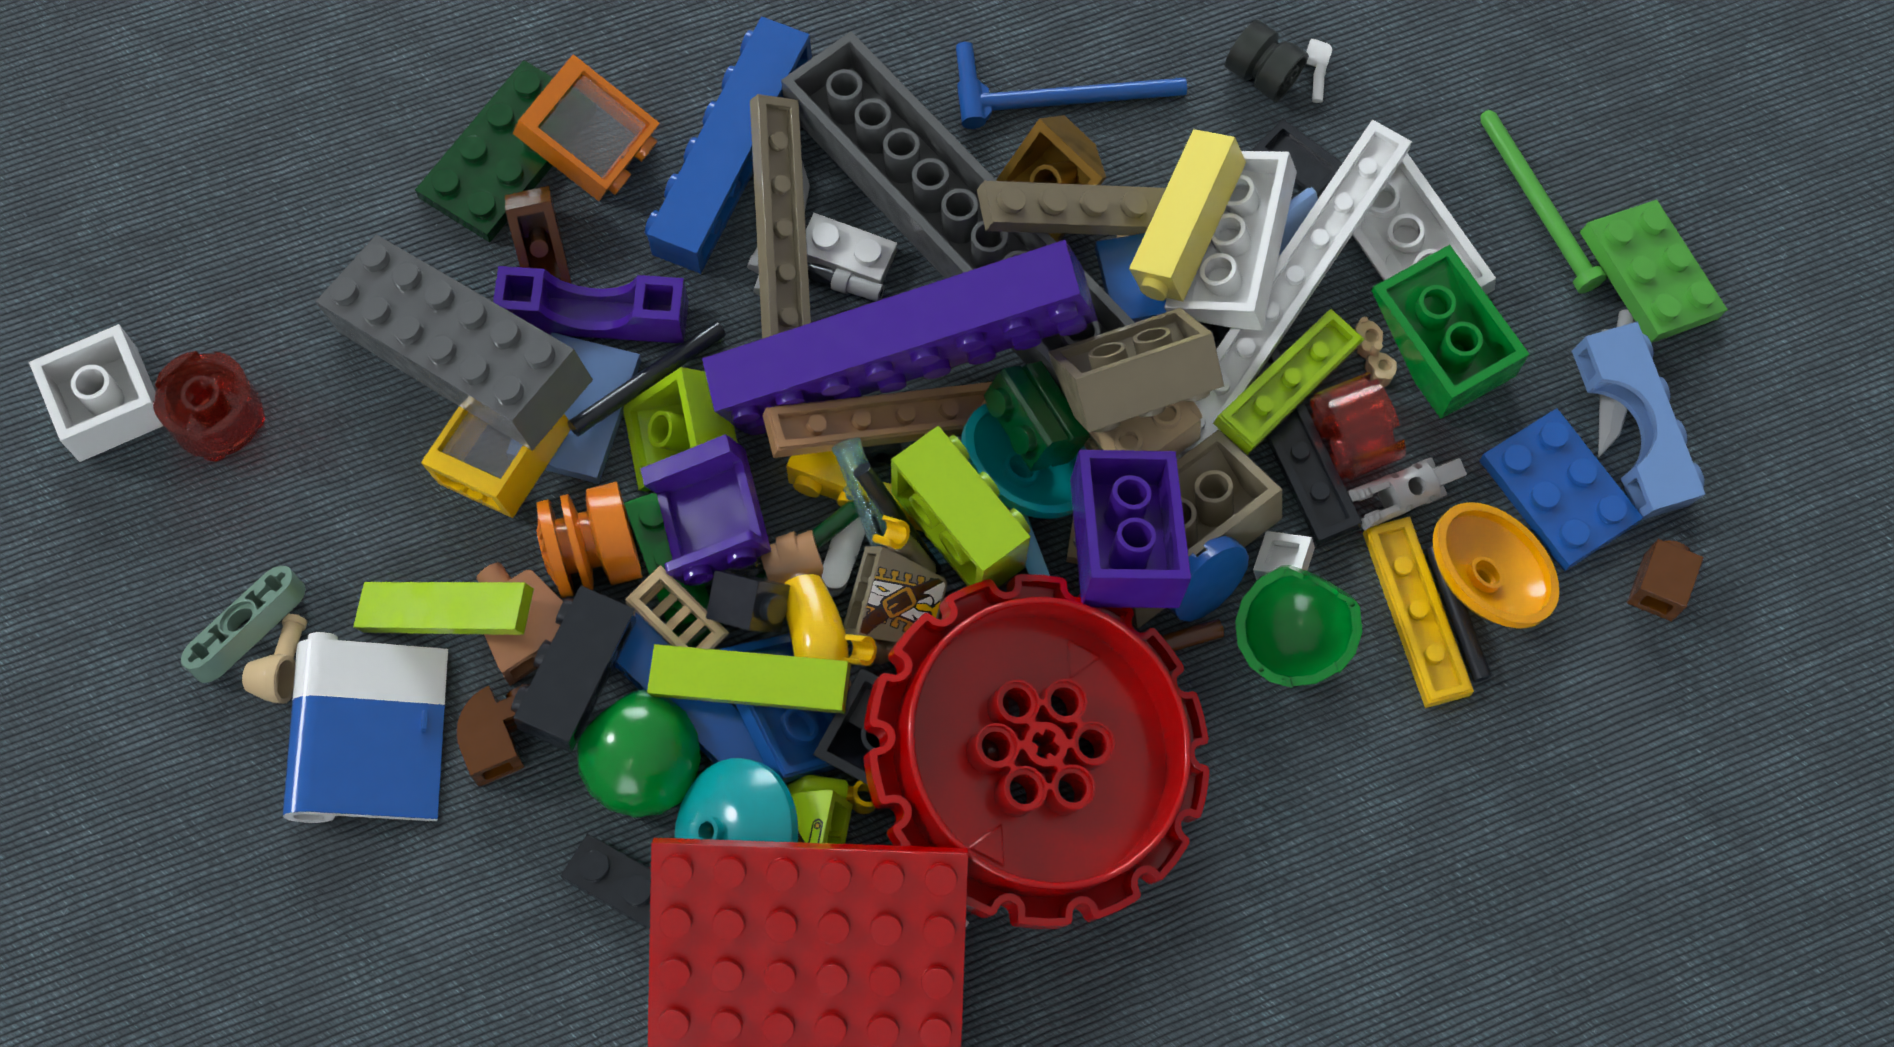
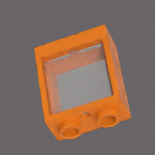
[513,54,660,201]

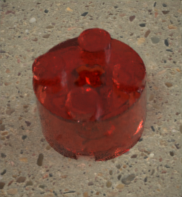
[153,351,265,462]
[1310,372,1406,480]

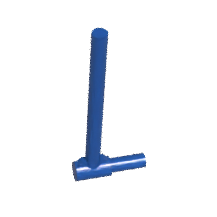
[956,42,1187,129]

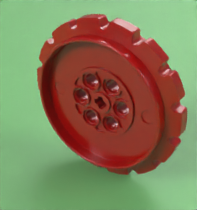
[864,574,1210,929]

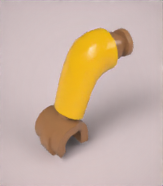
[761,530,852,690]

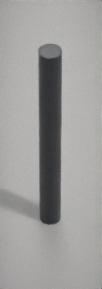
[567,321,726,437]

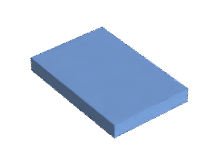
[508,333,641,484]

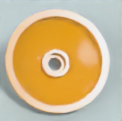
[1433,502,1559,629]

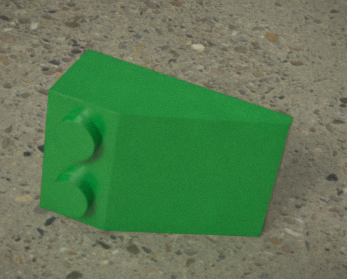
[1372,244,1529,419]

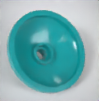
[961,403,1087,519]
[675,758,798,842]

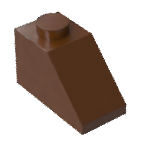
[505,186,572,284]

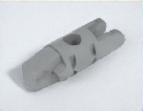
[1348,457,1467,530]

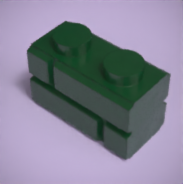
[983,361,1090,472]

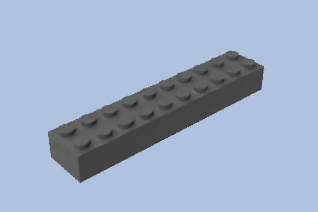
[781,31,1135,399]

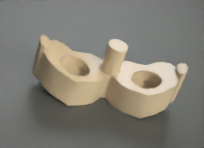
[1355,317,1397,387]

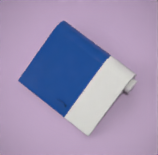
[283,632,448,823]

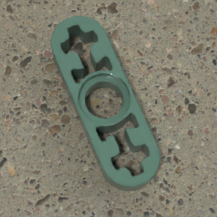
[181,566,306,683]

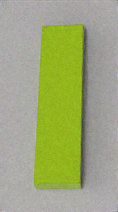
[1213,309,1365,455]
[353,582,534,635]
[647,644,851,714]

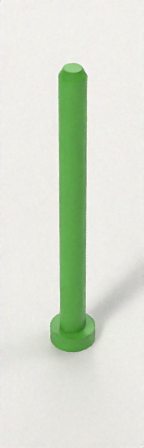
[1480,110,1607,294]

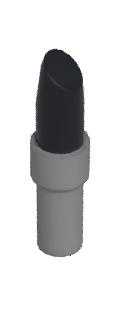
[808,263,885,301]

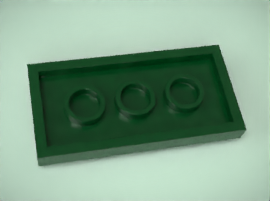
[415,60,597,243]

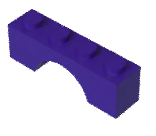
[493,266,689,343]

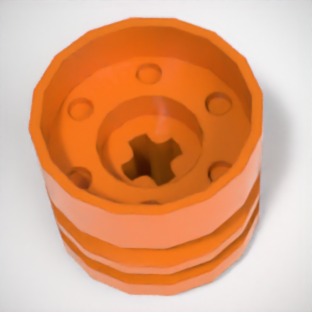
[536,481,643,599]

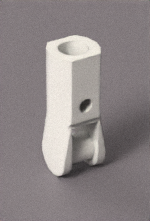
[822,512,871,597]

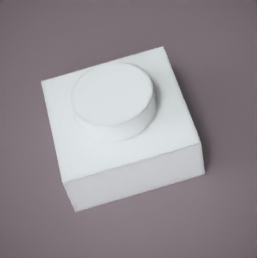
[1253,531,1315,580]

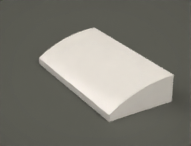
[1165,151,1297,330]
[1352,153,1496,295]

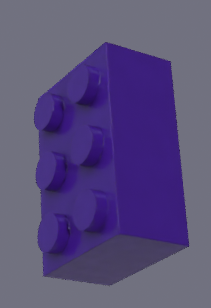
[1070,450,1191,608]

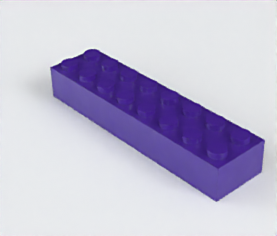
[702,240,1098,435]

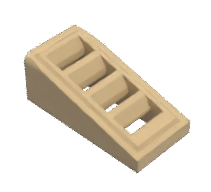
[625,565,729,649]

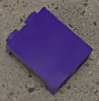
[640,434,772,586]

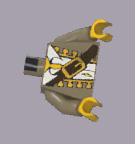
[842,515,947,666]

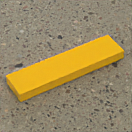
[1363,517,1474,708]

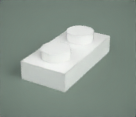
[806,213,897,284]

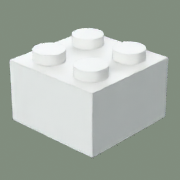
[29,324,169,462]

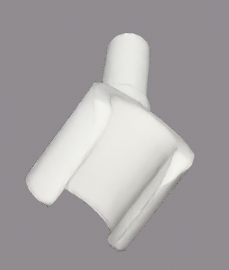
[1306,39,1332,103]

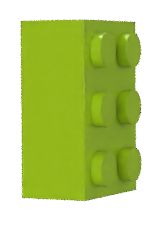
[891,426,1031,588]

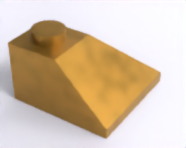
[996,115,1106,242]

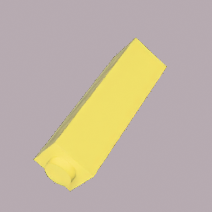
[1129,129,1246,302]

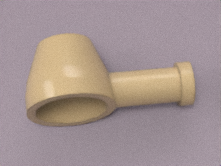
[242,614,308,704]

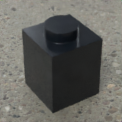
[706,571,790,633]

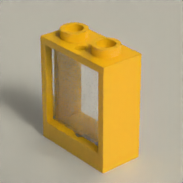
[421,406,571,518]

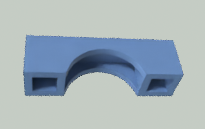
[1572,321,1706,520]

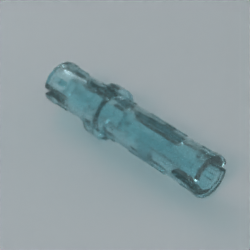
[832,437,889,549]

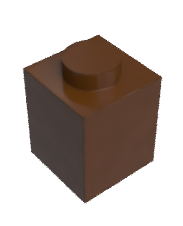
[1627,539,1704,622]

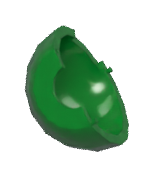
[1235,565,1363,688]
[577,690,701,817]

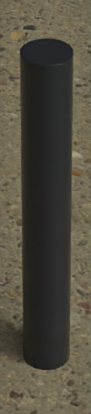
[853,463,941,574]
[1425,546,1492,682]

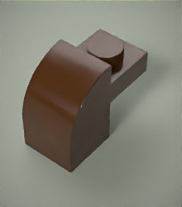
[457,684,530,787]

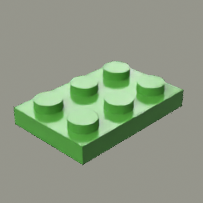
[1580,200,1728,343]

